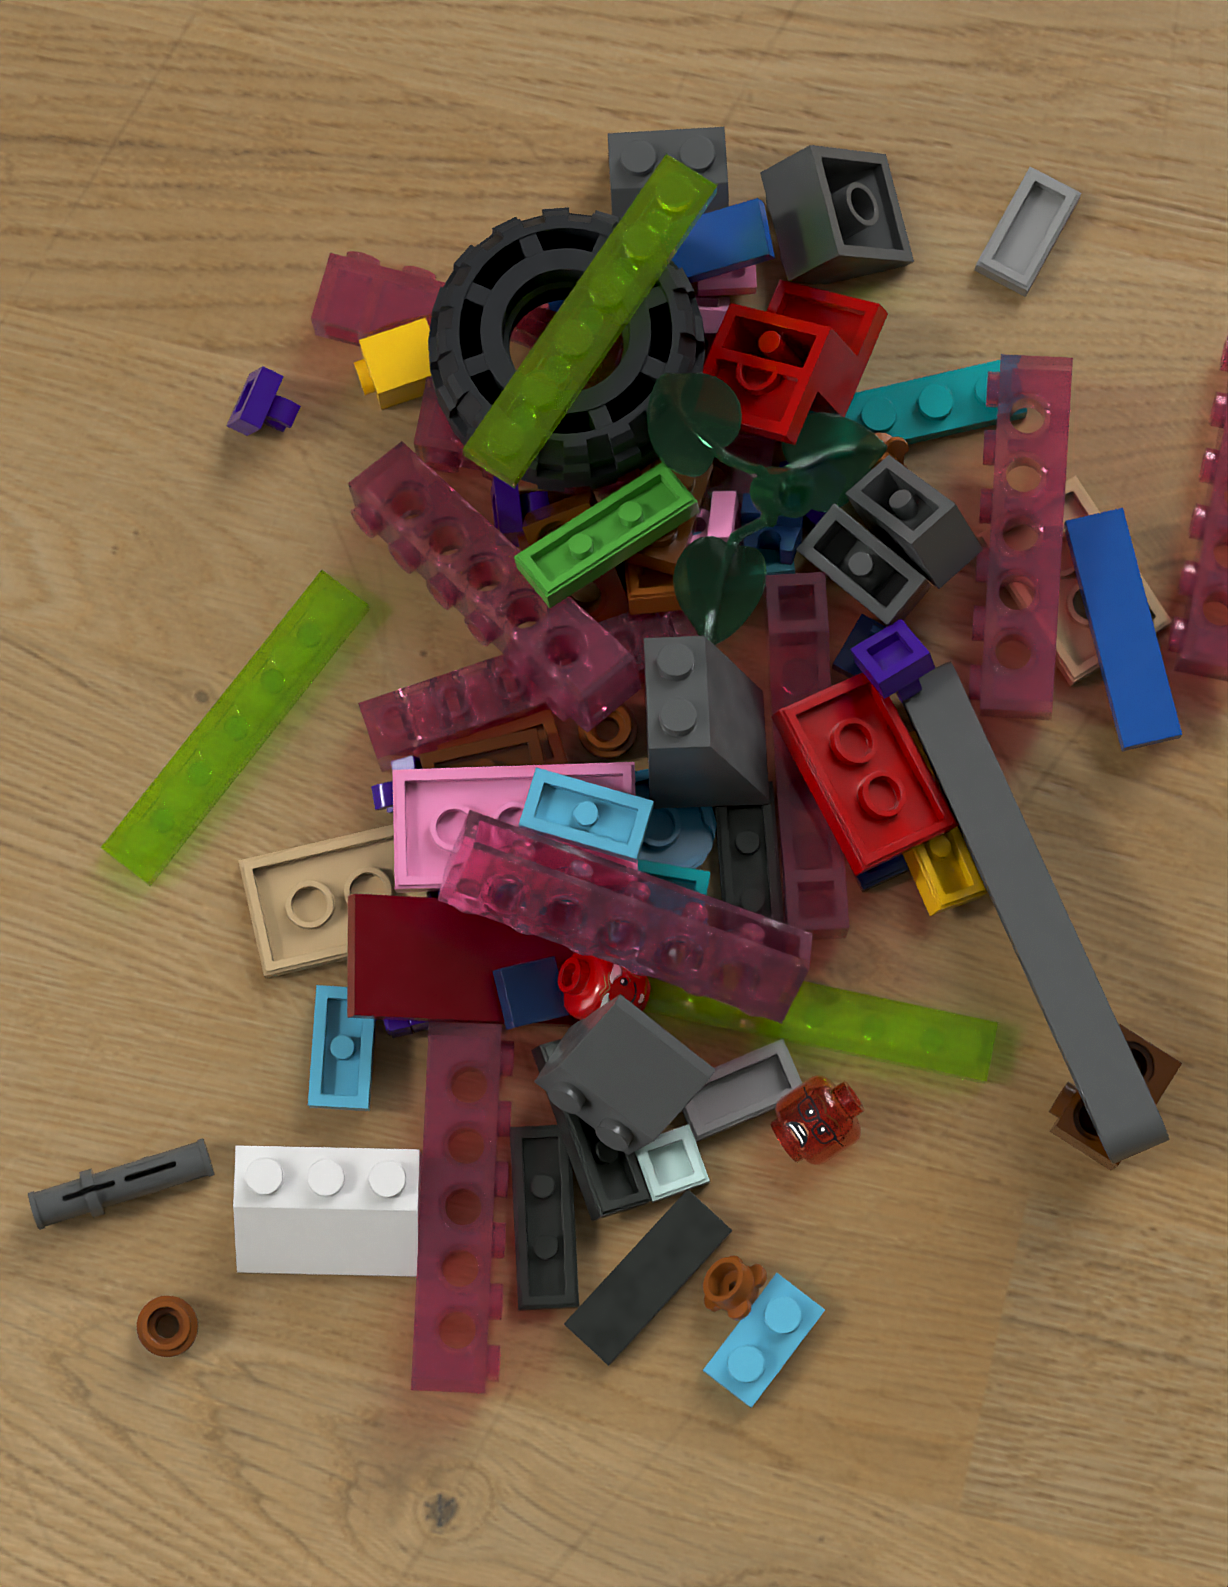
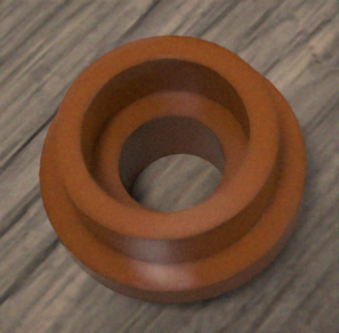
[578,699,637,759]
[137,1296,199,1357]

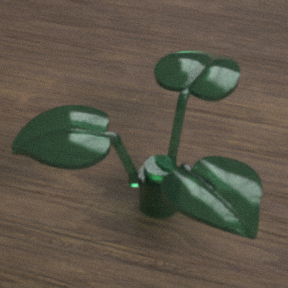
[647,373,888,645]

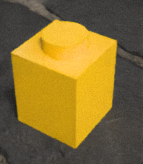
[353,317,435,410]

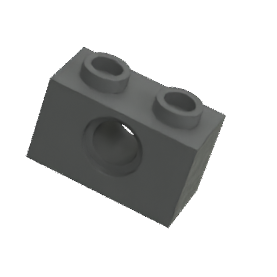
[845,455,983,589]
[796,503,932,626]

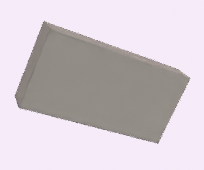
[974,167,1081,297]
[682,1039,806,1142]

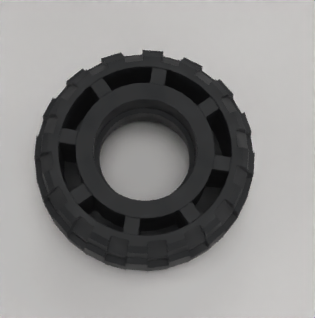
[428,207,705,492]

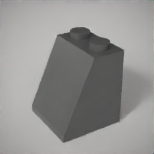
[644,636,769,809]

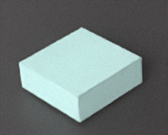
[635,1124,710,1203]

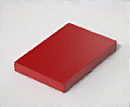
[771,673,958,876]

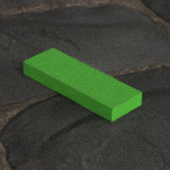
[514,461,700,608]

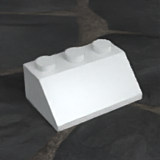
[233,1145,423,1277]

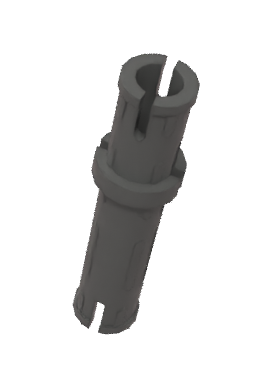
[28,1138,215,1230]

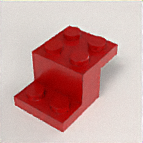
[691,280,888,445]

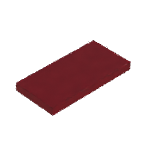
[347,893,581,1027]

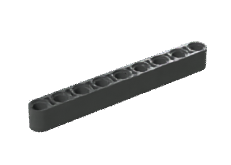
[902,661,1170,1164]

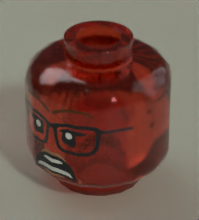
[771,1075,865,1165]

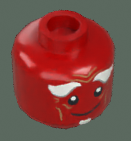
[558,943,650,1020]

